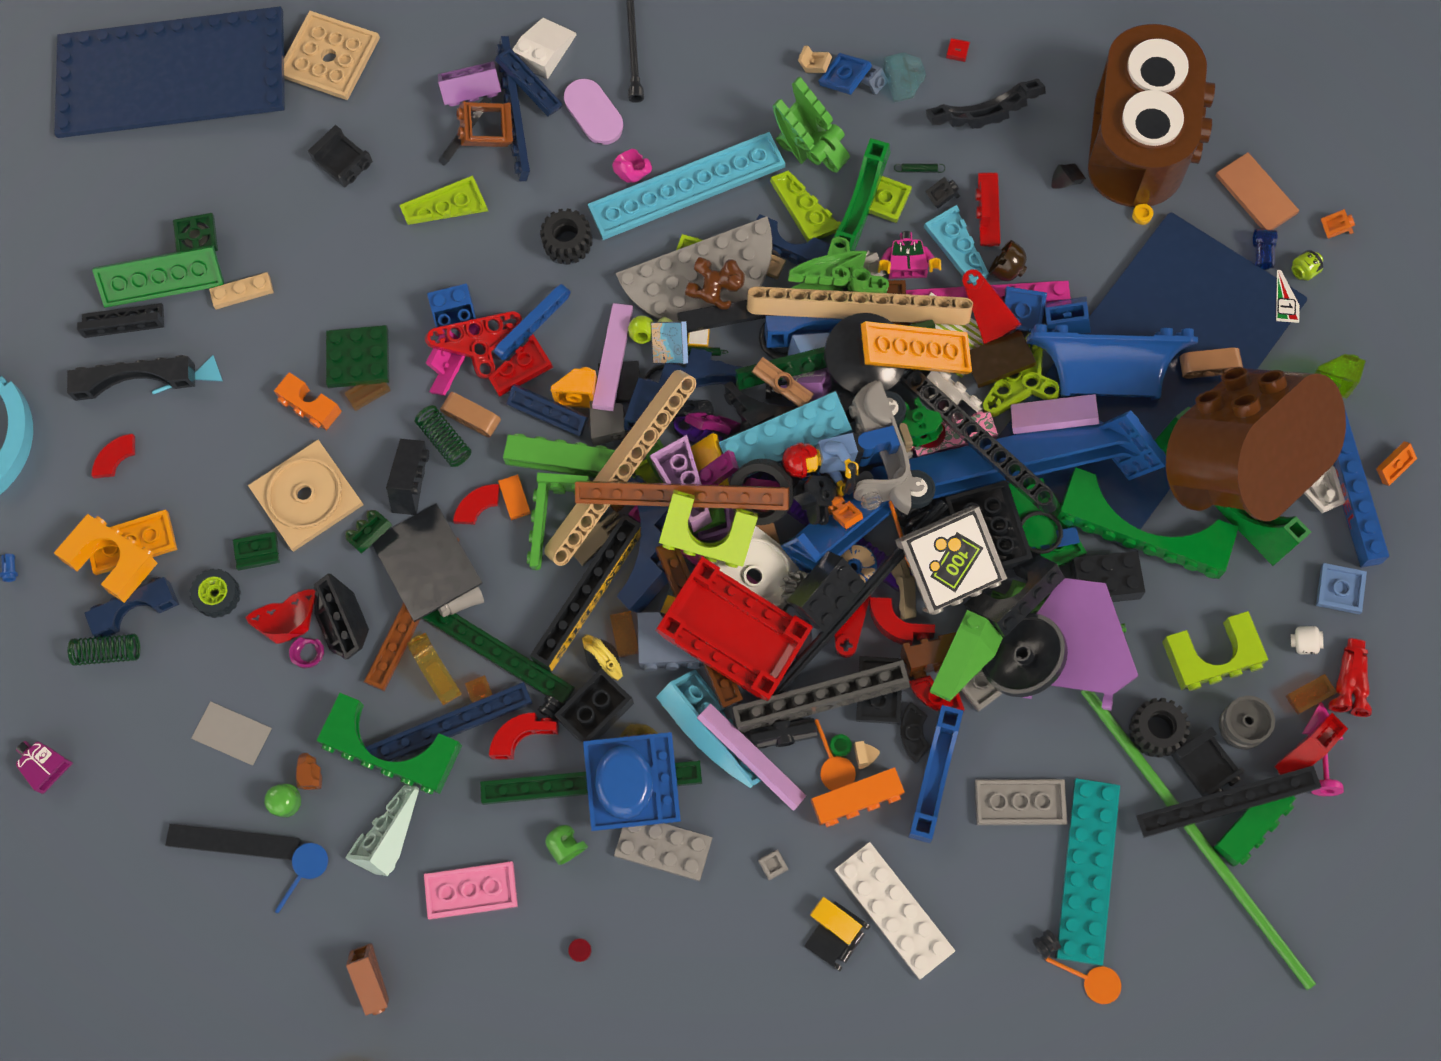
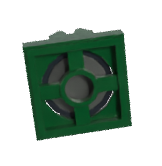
[173,213,218,252]

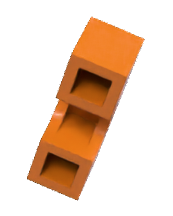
[274,372,342,430]

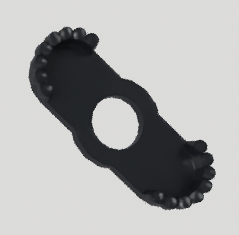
[672,400,714,422]

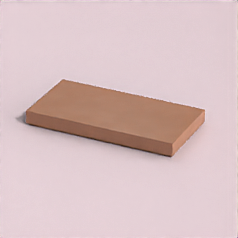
[1215,152,1300,234]

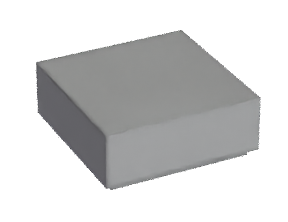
[758,849,788,880]

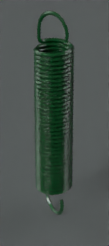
[894,163,945,173]
[687,346,728,356]

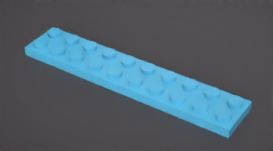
[587,132,785,240]

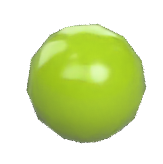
[628,315,653,344]

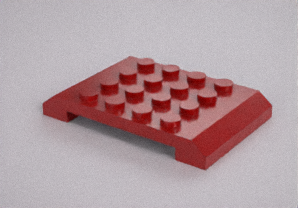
[656,557,813,701]

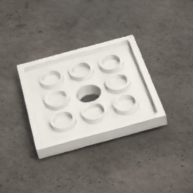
[710,526,799,610]

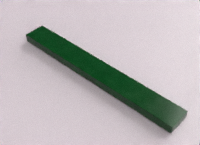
[422,609,575,705]

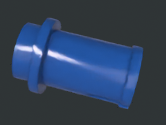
[0,554,18,582]

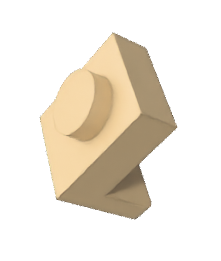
[798,46,832,73]

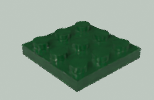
[326,325,389,388]

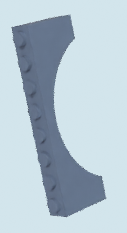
[638,606,813,671]

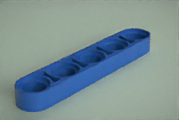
[494,284,571,360]

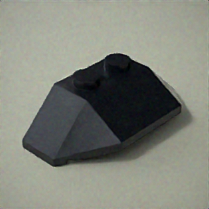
[314,573,369,659]

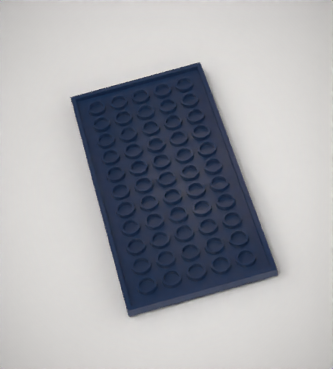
[54,6,285,138]

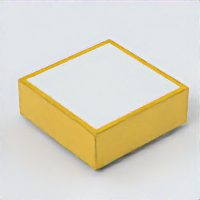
[688,329,710,347]

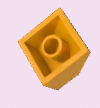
[551,367,597,408]

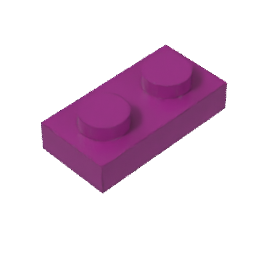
[698,450,739,485]

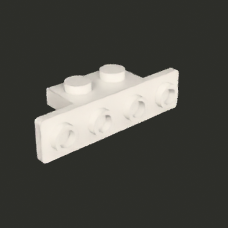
[927,371,984,412]

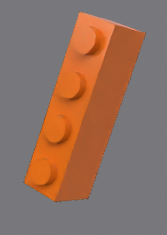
[811,767,905,827]

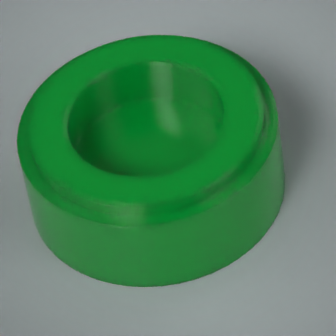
[830,734,852,757]

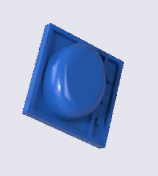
[583,732,681,831]

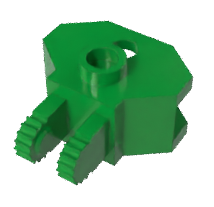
[900,397,943,447]

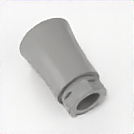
[438,587,484,617]

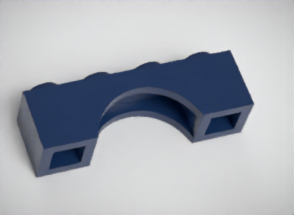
[756,214,830,264]
[84,577,179,640]

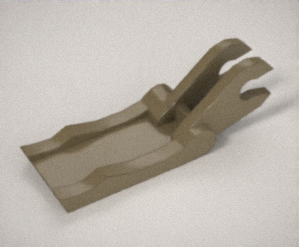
[573,511,621,566]
[891,558,916,620]

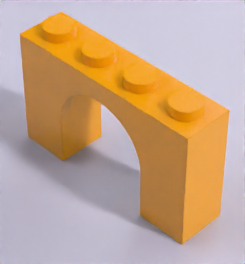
[54,514,158,603]

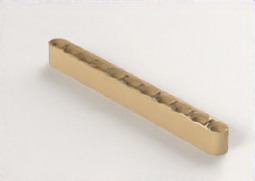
[747,287,973,325]
[544,370,696,566]

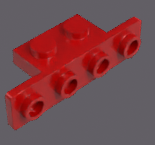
[975,173,1001,246]

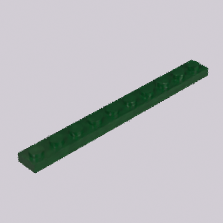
[735,320,935,390]
[480,761,702,805]

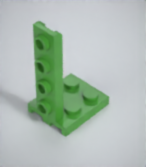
[527,472,590,570]

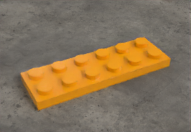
[861,321,972,374]

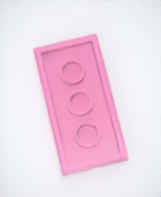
[424,861,518,920]

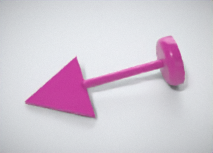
[1302,701,1344,796]

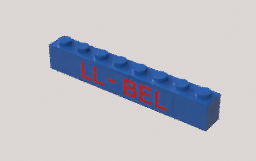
[1333,410,1389,568]

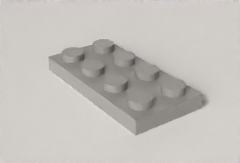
[614,823,713,882]

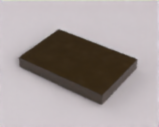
[970,330,1037,388]

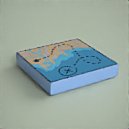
[651,322,688,364]

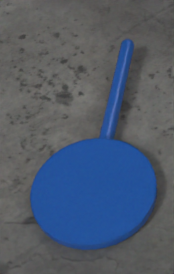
[275,843,328,913]

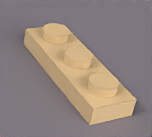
[209,272,274,309]

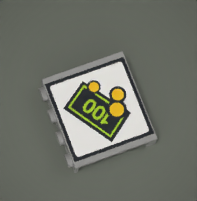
[895,506,1007,615]

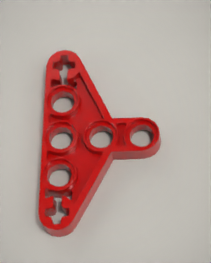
[425,311,522,379]

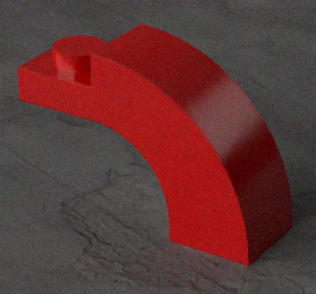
[869,597,935,646]
[489,713,559,760]

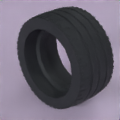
[729,459,794,525]

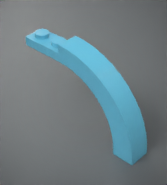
[0,376,33,495]

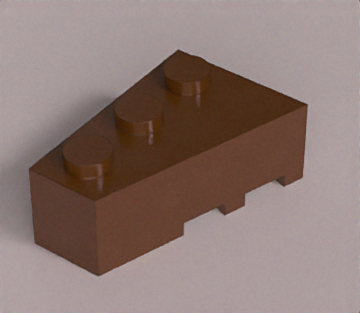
[900,632,957,679]

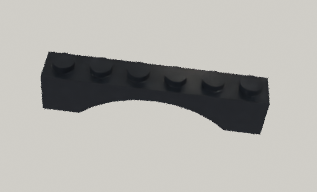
[67,355,195,401]

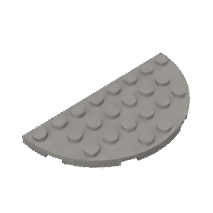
[616,217,772,322]

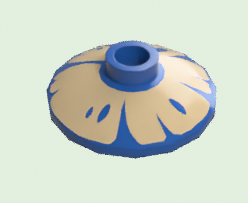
[841,544,877,582]

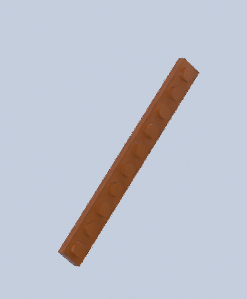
[575,481,789,510]

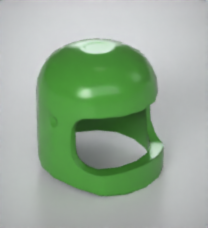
[264,784,301,818]
[545,825,588,865]

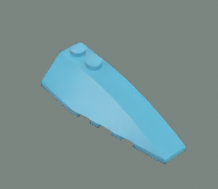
[656,669,762,788]

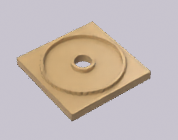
[284,11,380,100]
[248,440,364,552]

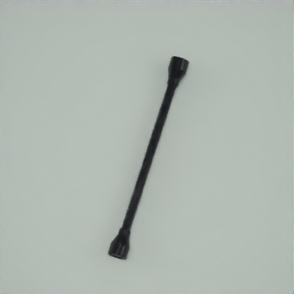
[626,0,644,103]

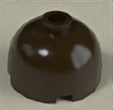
[989,240,1027,282]

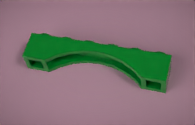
[834,138,891,251]

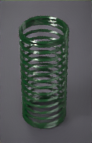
[414,405,472,467]
[67,633,140,666]

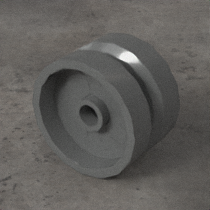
[1219,695,1275,750]

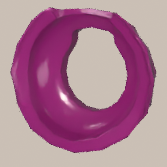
[289,637,324,669]

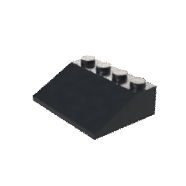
[945,480,1033,571]

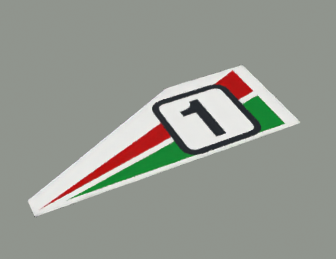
[1276,270,1299,323]

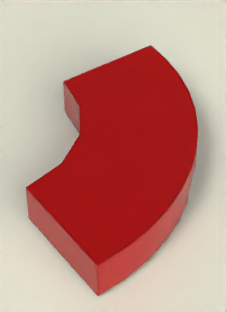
[91,434,135,478]
[453,484,500,525]
[909,675,965,712]

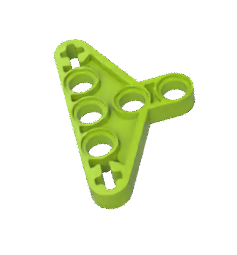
[983,333,1060,417]

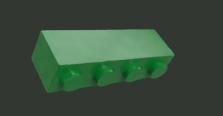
[1213,796,1296,867]

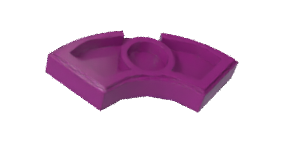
[684,413,741,435]

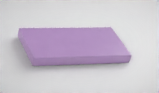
[1011,394,1099,434]

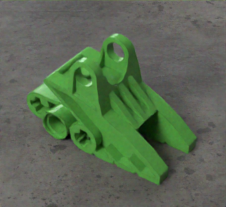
[772,77,850,173]
[788,237,889,293]

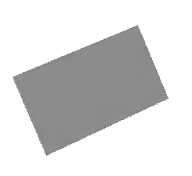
[191,701,272,766]

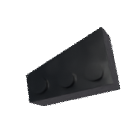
[386,439,429,515]

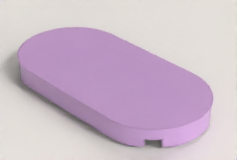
[564,79,623,145]

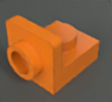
[1321,209,1355,239]

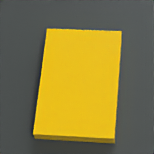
[691,433,729,485]

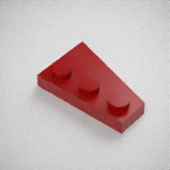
[488,334,553,397]

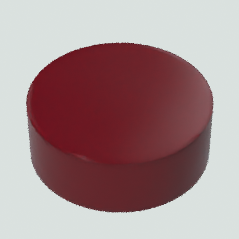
[568,939,592,962]

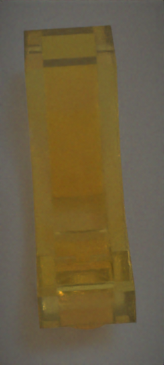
[407,633,462,705]

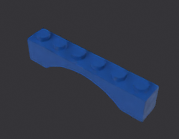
[764,316,843,348]
[908,705,963,843]

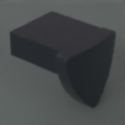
[1051,163,1086,189]

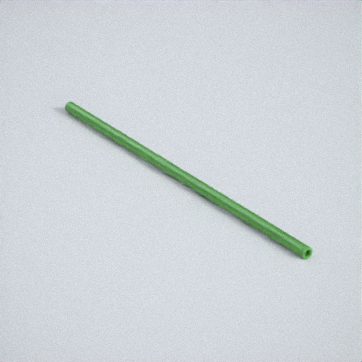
[1081,690,1316,990]

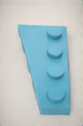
[924,205,989,285]

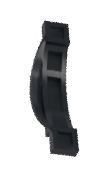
[926,79,1046,129]

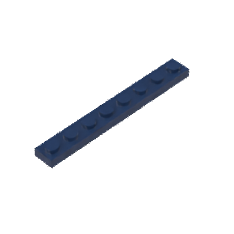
[496,36,530,181]
[366,682,533,770]

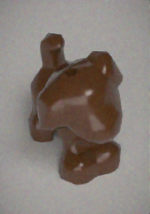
[685,257,745,310]

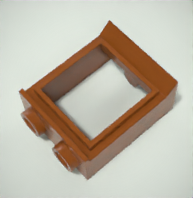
[457,101,513,147]

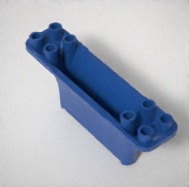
[1026,324,1198,400]

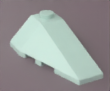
[346,785,419,876]

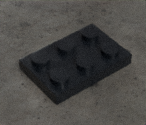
[856,656,903,724]

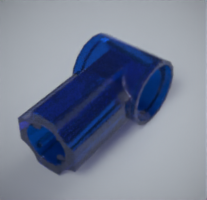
[1253,229,1278,270]

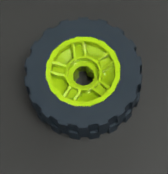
[189,568,241,618]

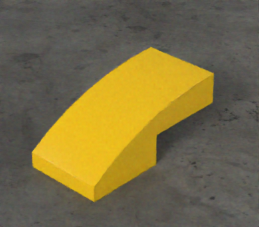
[810,897,862,944]

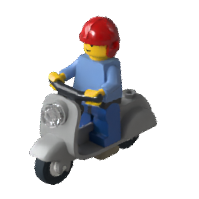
[782,380,935,515]

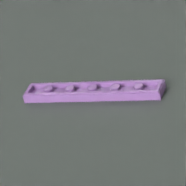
[592,303,633,411]
[697,704,806,811]

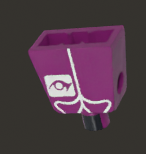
[16,741,73,794]

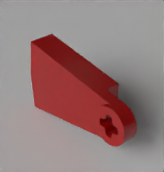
[962,269,1022,344]
[834,595,871,658]

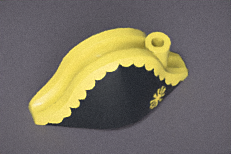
[582,635,623,681]

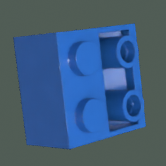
[427,283,476,330]
[1045,296,1091,334]

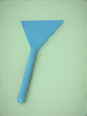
[152,355,223,394]

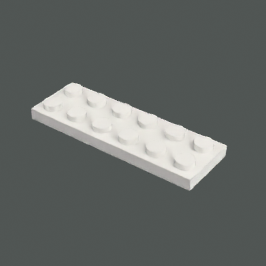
[834,842,955,980]

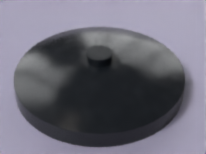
[824,313,905,395]
[982,613,1068,697]

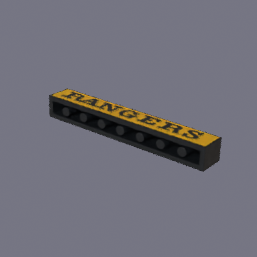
[530,514,641,672]

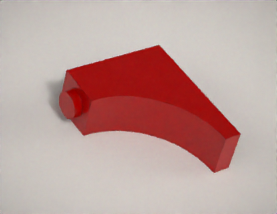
[1274,713,1348,775]

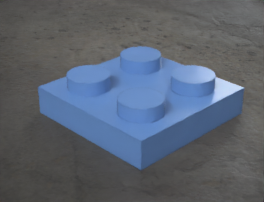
[1316,563,1367,615]

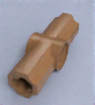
[752,357,814,407]

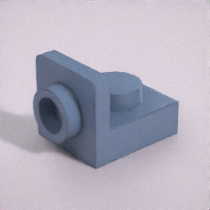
[860,64,888,94]

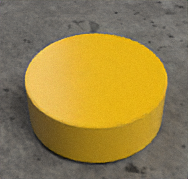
[1132,204,1153,225]

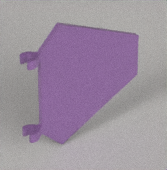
[1023,578,1138,711]

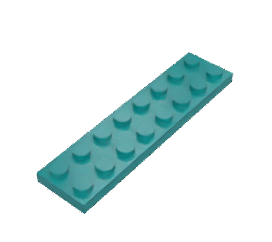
[1056,778,1120,966]

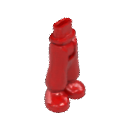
[1328,638,1372,717]

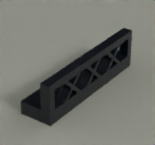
[77,303,164,338]

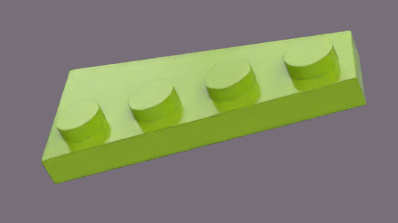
[770,170,841,242]

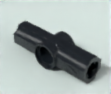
[749,718,818,749]

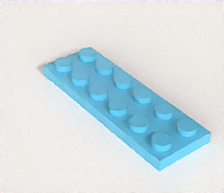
[719,391,853,477]

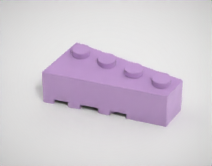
[650,435,712,532]

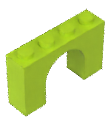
[659,490,758,568]
[1162,611,1269,691]

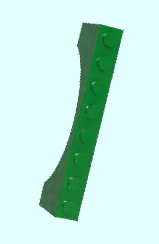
[1155,407,1311,566]
[1057,467,1239,579]

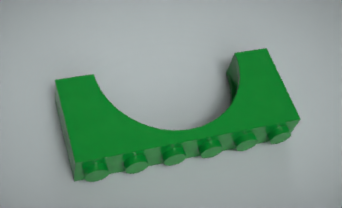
[316,693,462,795]

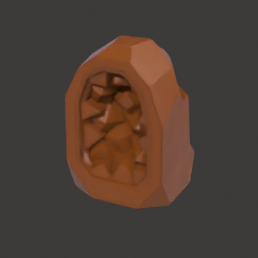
[296,753,322,790]

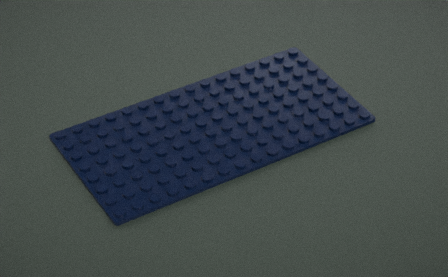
[996,212,1307,548]

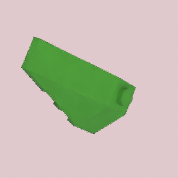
[930,610,1003,702]

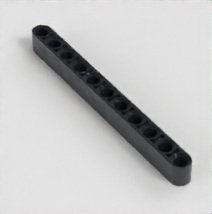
[899,368,1058,513]

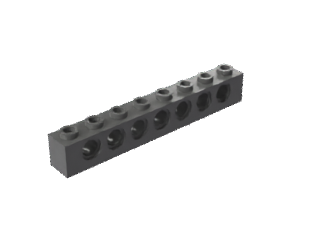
[732,660,910,734]

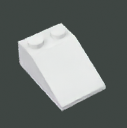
[512,18,576,79]

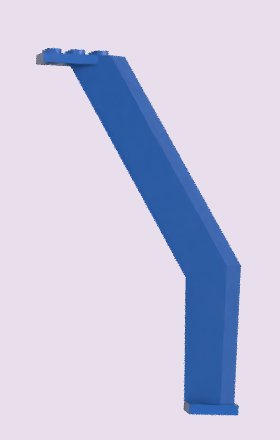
[781,411,1166,573]

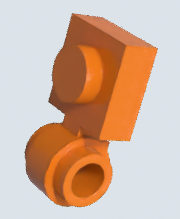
[828,495,863,529]

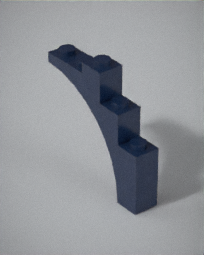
[624,348,742,435]
[617,474,669,613]

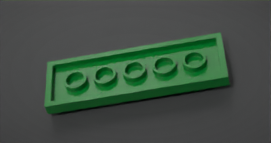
[92,245,224,308]

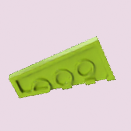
[399,175,488,225]

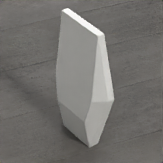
[1304,465,1345,513]

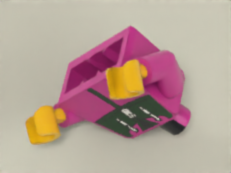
[878,231,941,279]

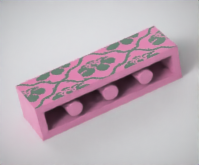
[912,411,998,458]

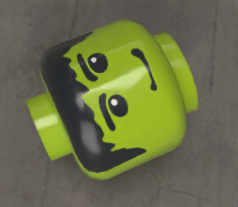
[1291,250,1323,281]

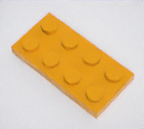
[90,510,178,575]

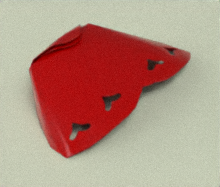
[245,589,315,644]

